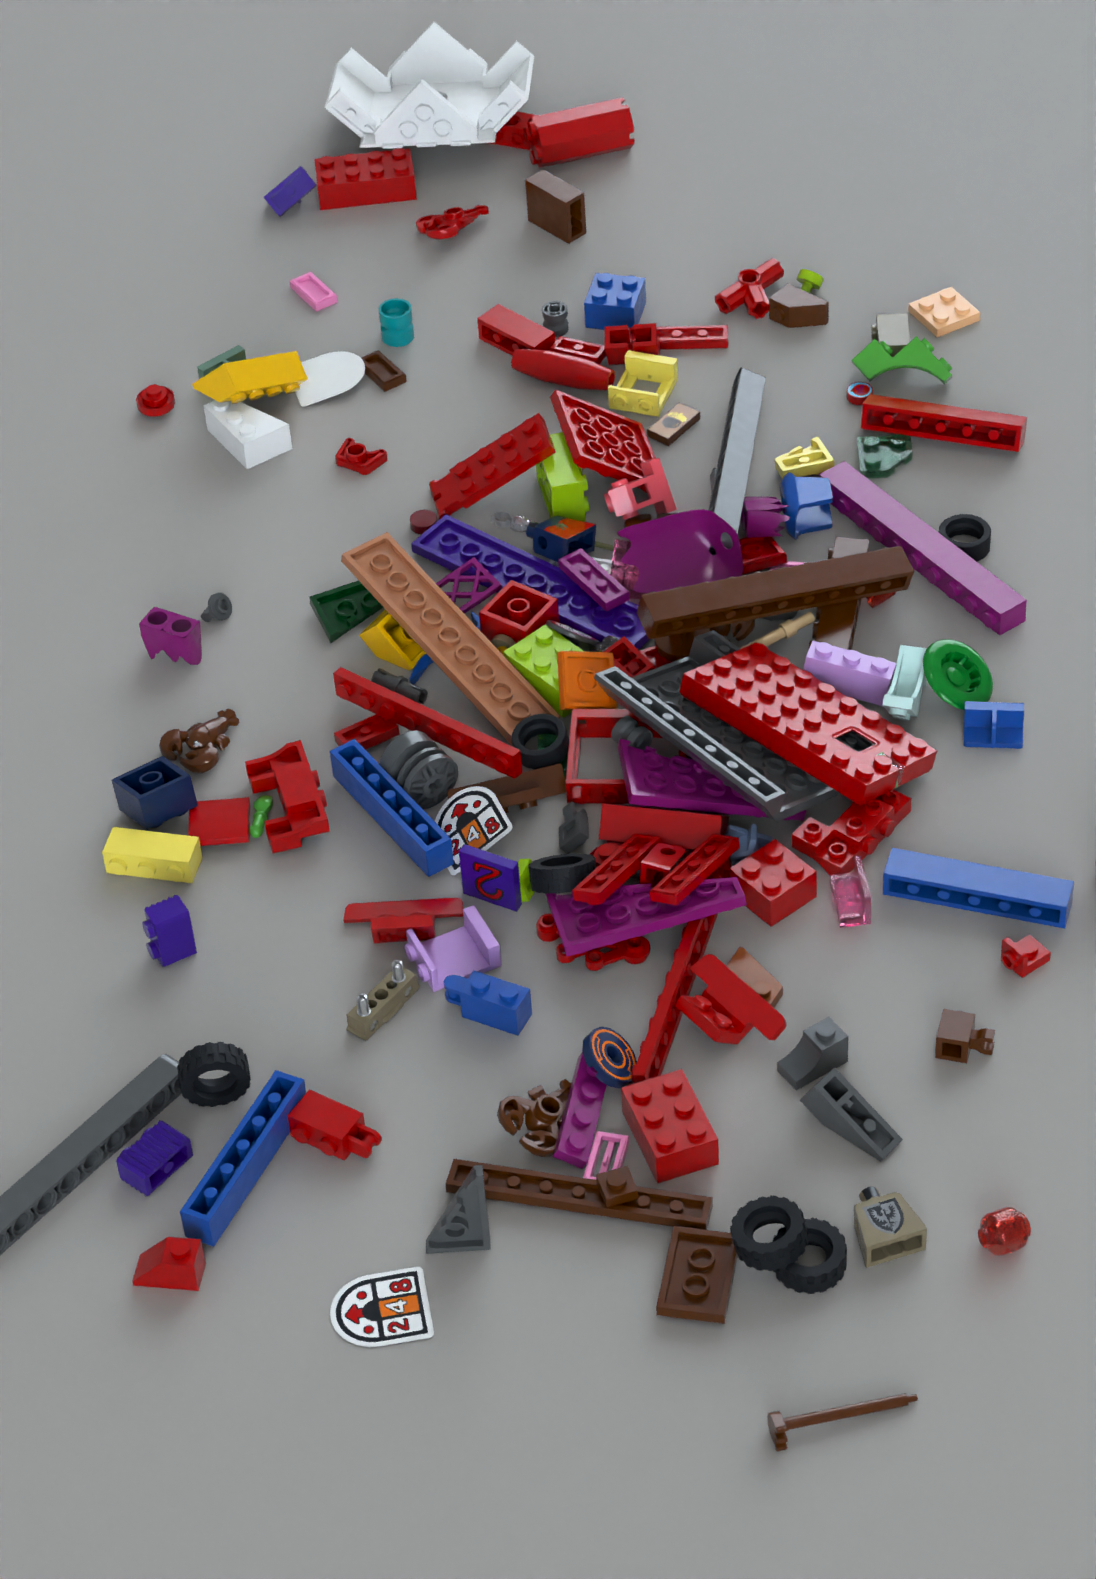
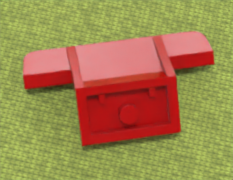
[343,898,464,943]
[675,954,787,1045]

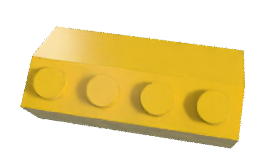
[192,351,308,404]

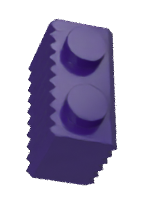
[142,895,197,967]
[116,1120,193,1197]

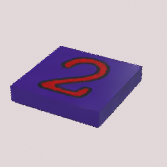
[459,844,522,912]

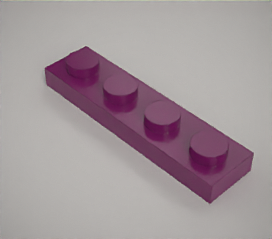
[553,1052,606,1169]

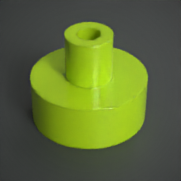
[797,269,824,293]

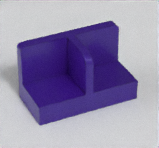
[263,166,317,217]

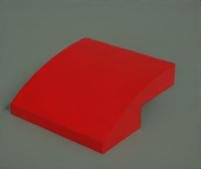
[188,797,250,846]

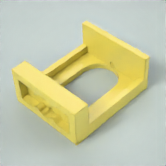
[608,350,678,417]

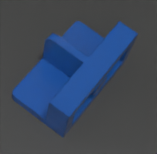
[964,701,1024,749]

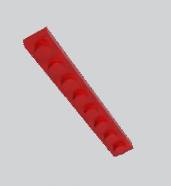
[333,667,523,779]

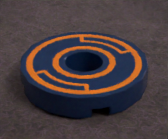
[582,1026,637,1088]

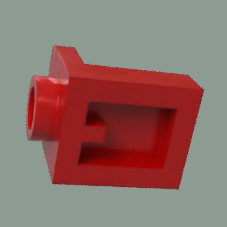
[1001,934,1051,978]

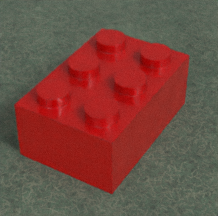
[621,1069,719,1184]

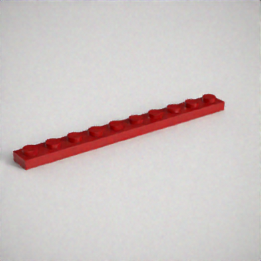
[631,858,732,1084]

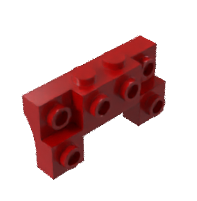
[245,740,330,854]
[792,789,911,881]

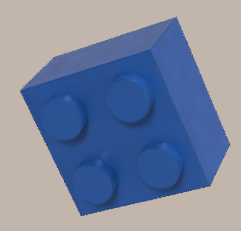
[584,273,646,330]

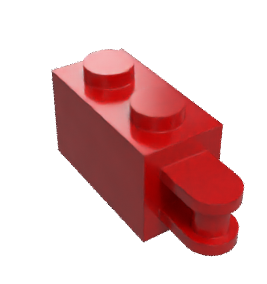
[288,1089,382,1161]

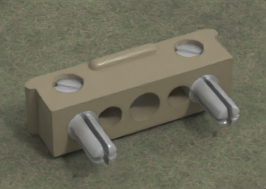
[346,960,420,1041]

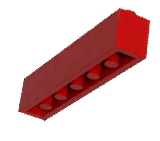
[861,394,1027,452]

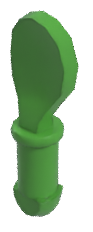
[249,795,273,838]

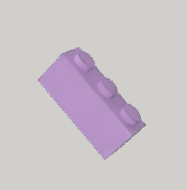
[803,641,897,706]

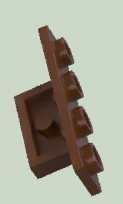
[447,764,566,813]

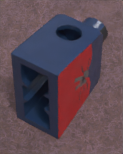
[526,516,596,562]

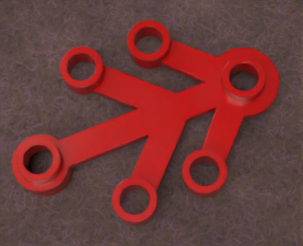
[536,913,651,971]

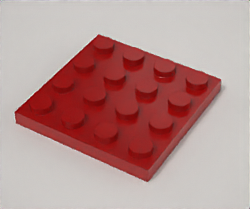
[550,389,655,494]

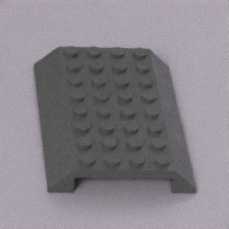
[594,630,872,822]

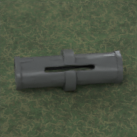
[371,668,428,704]

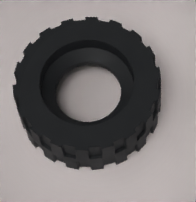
[528,853,596,894]
[177,1042,251,1107]
[730,1195,809,1271]
[773,1218,847,1294]

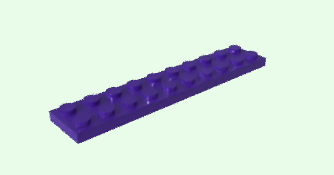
[411,514,650,650]

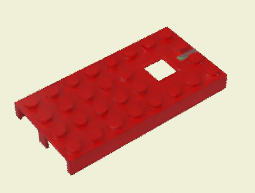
[679,642,937,806]

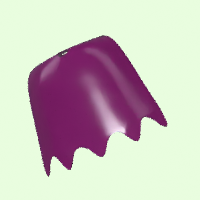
[617,509,743,593]

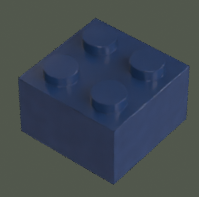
[111,756,198,830]

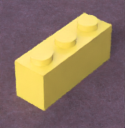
[102,827,203,883]

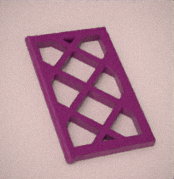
[436,557,502,614]

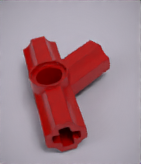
[715,258,784,319]

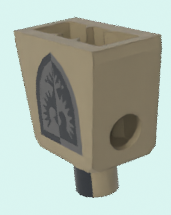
[854,1186,927,1268]

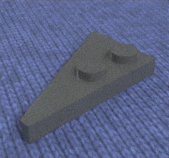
[426,1165,491,1254]

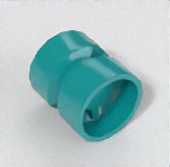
[379,298,414,347]

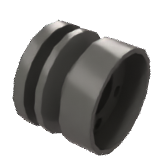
[379,730,458,809]

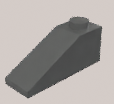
[800,1067,903,1161]

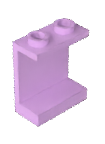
[404,905,501,992]

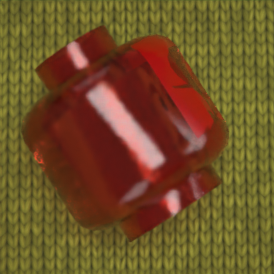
[978,1207,1031,1256]

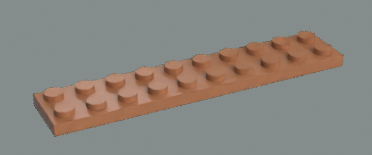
[341,532,560,746]

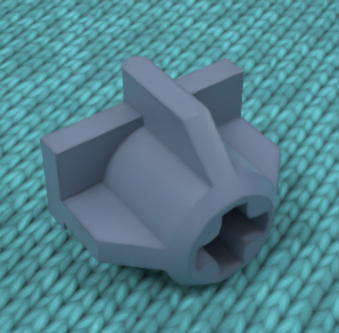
[724,823,772,866]

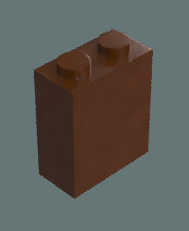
[525,169,586,244]

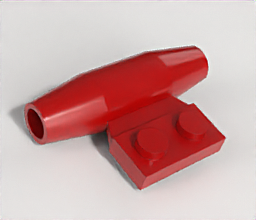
[511,336,615,391]

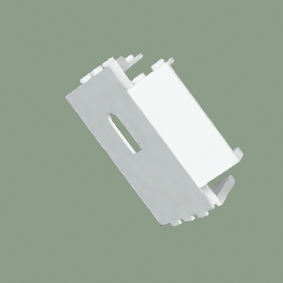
[324,21,534,149]

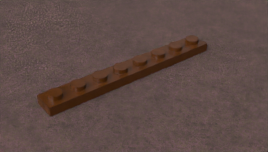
[445,1159,713,1230]

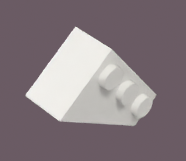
[204,400,292,469]

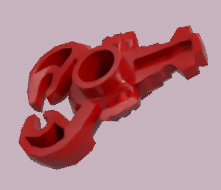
[416,205,489,240]

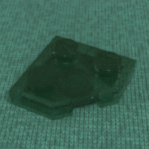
[857,434,913,479]

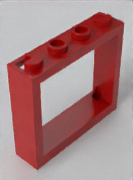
[566,709,688,804]

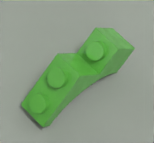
[852,336,952,385]

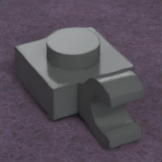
[559,801,589,854]

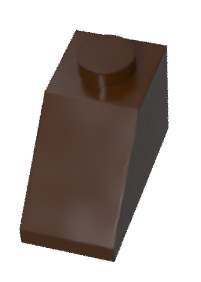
[769,284,829,328]

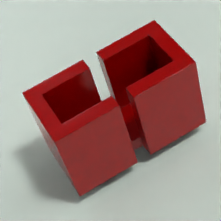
[605,323,660,365]

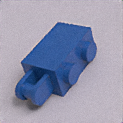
[444,970,532,1036]

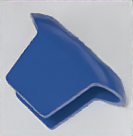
[780,472,833,540]

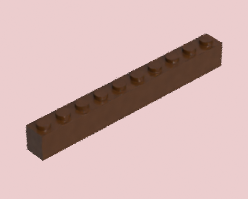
[637,546,914,639]

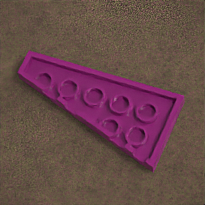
[618,738,806,821]
[545,877,747,957]

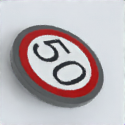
[546,620,600,646]

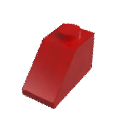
[132,1237,206,1291]

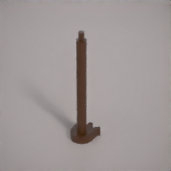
[767,1393,918,1452]

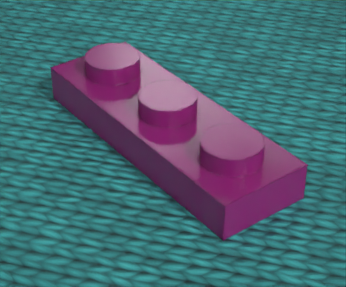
[558,548,630,612]

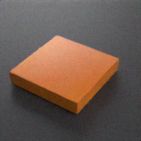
[557,651,617,710]

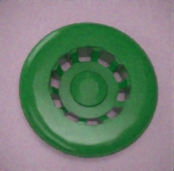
[923,639,993,710]

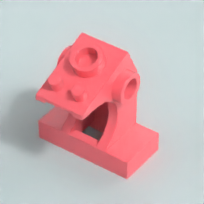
[604,458,677,520]

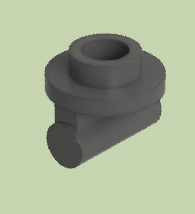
[201,593,232,622]

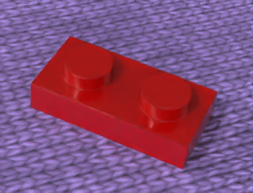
[334,714,400,750]

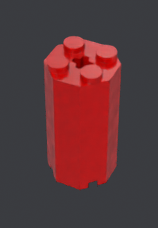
[524,97,635,168]

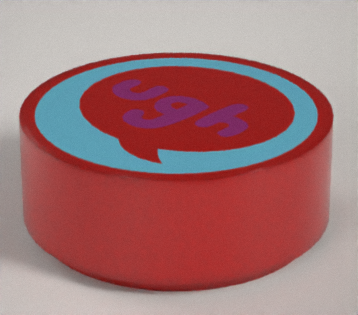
[847,382,873,405]

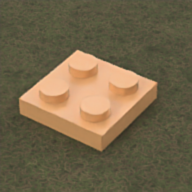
[908,287,980,338]

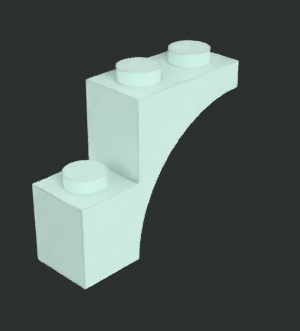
[882,645,927,721]

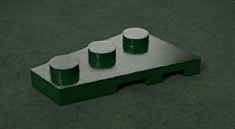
[309,580,383,643]

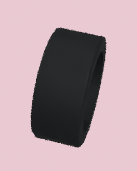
[939,514,991,562]
[512,714,569,770]

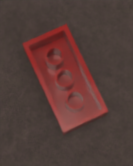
[314,148,417,210]

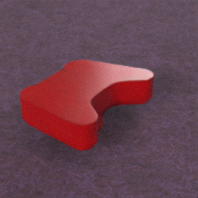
[335,438,388,475]

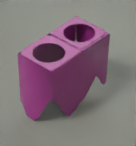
[740,497,790,538]
[139,606,202,665]

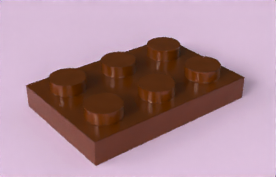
[656,1226,738,1324]

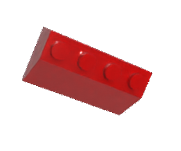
[599,803,729,850]

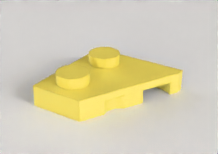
[775,437,835,480]

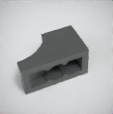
[777,1017,848,1090]

